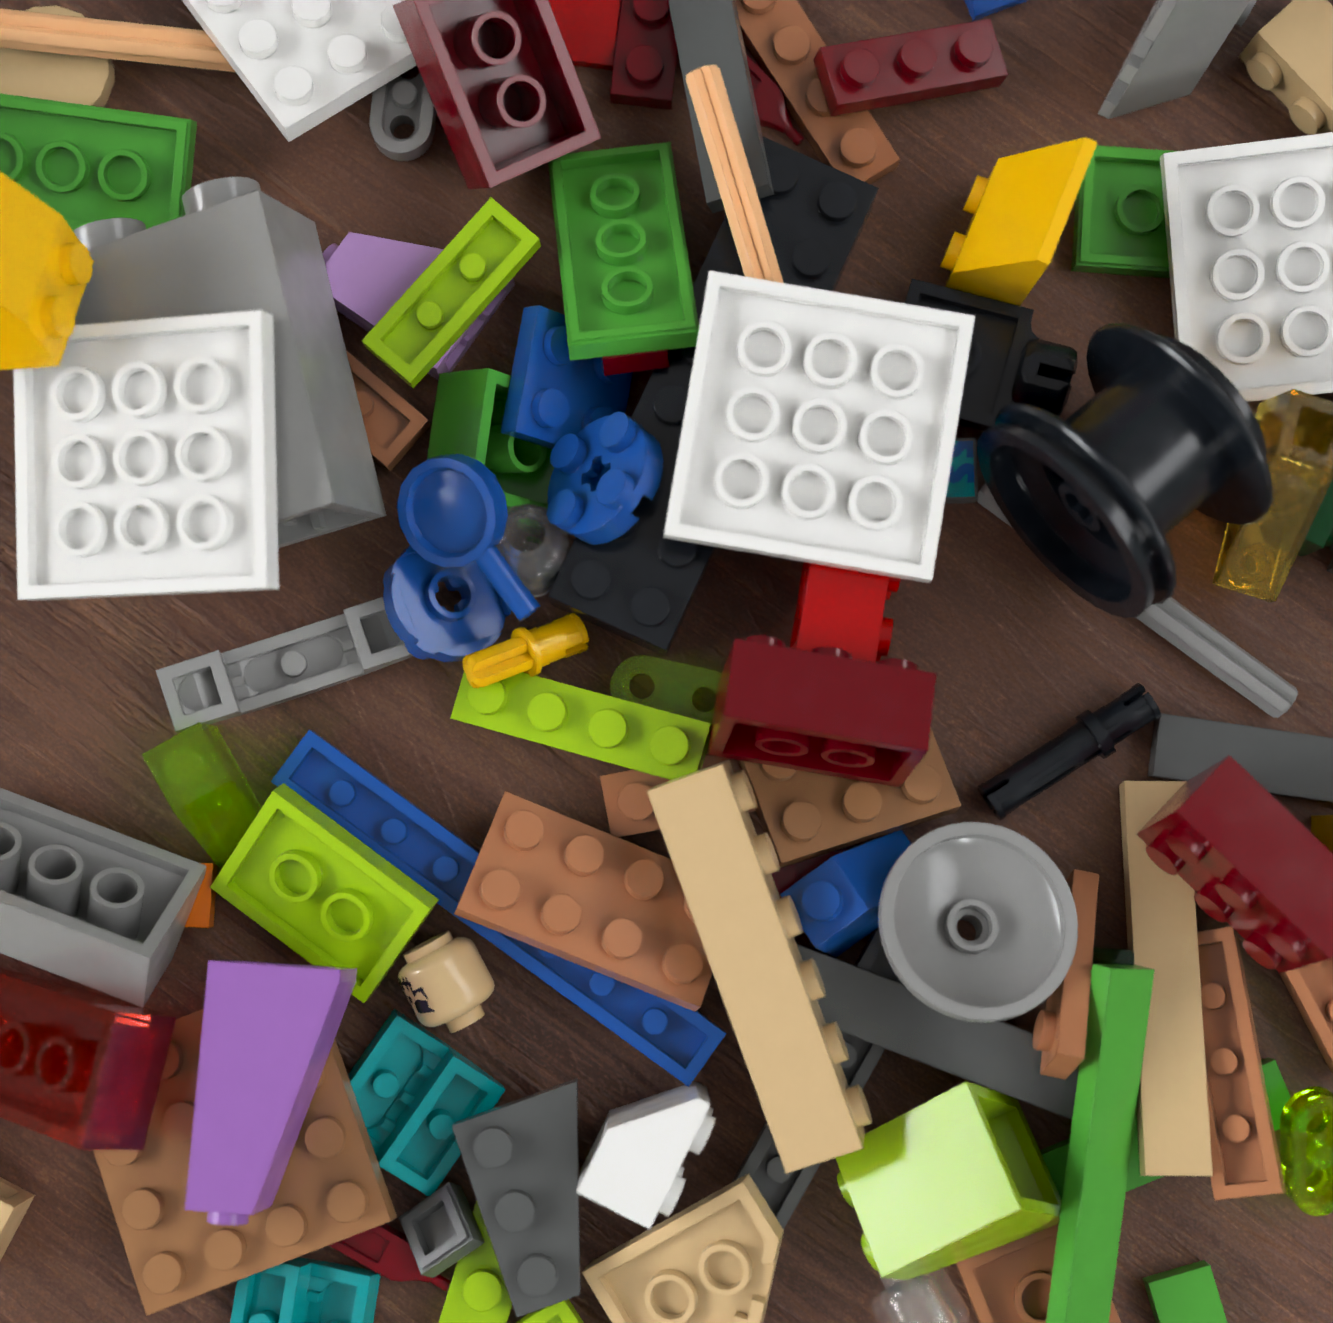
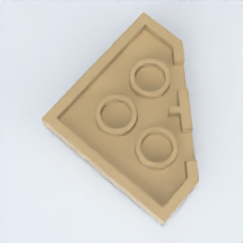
[582,1173,784,1323]

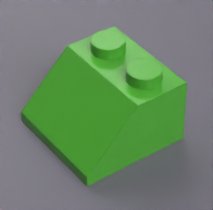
[427,368,554,521]

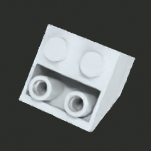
[576,1081,716,1229]

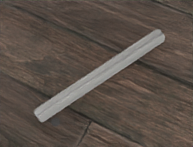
[977,482,1298,718]

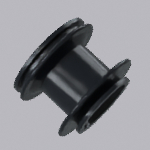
[977,323,1273,618]

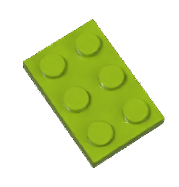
[210,783,439,1003]

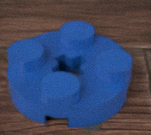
[546,412,663,545]
[383,545,511,662]

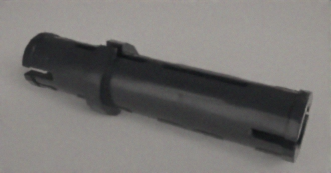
[977,683,1161,820]

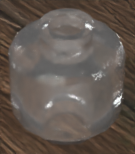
[496,504,569,597]
[872,1268,970,1323]

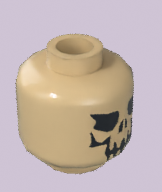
[397,930,495,1033]

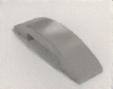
[156,597,413,733]

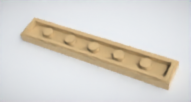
[1119,781,1213,1177]

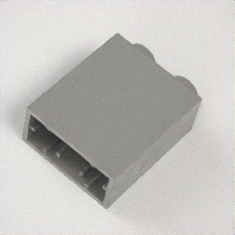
[73,177,386,548]

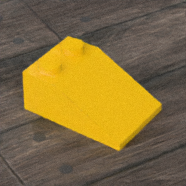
[940,137,1098,306]
[0,172,94,370]

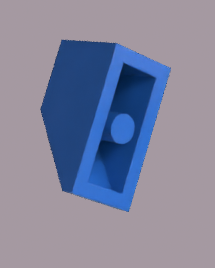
[780,830,912,958]

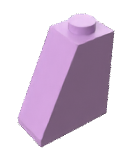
[323,232,515,380]

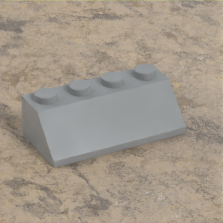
[0,788,207,1007]

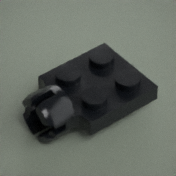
[905,279,1078,431]

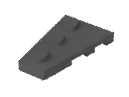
[452,1078,581,1318]

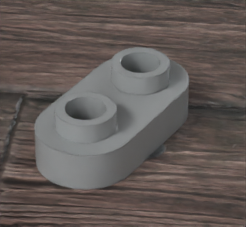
[369,65,437,161]

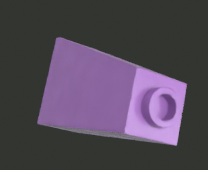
[185,960,357,1225]

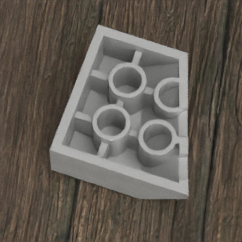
[1098,0,1257,119]

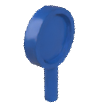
[397,454,541,622]

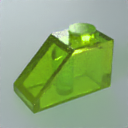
[142,722,262,868]

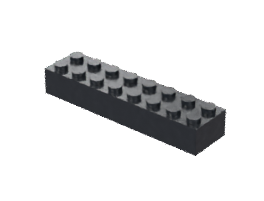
[548,137,879,657]

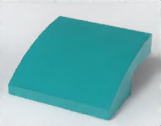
[348,1008,506,1196]
[230,1257,381,1323]

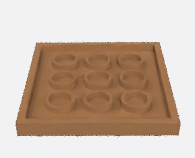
[65,1009,397,1316]

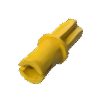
[462,613,589,688]

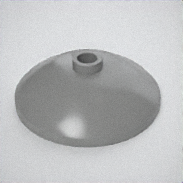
[878,822,1078,1023]

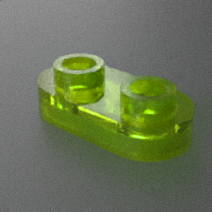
[610,655,721,724]
[1280,1086,1333,1216]

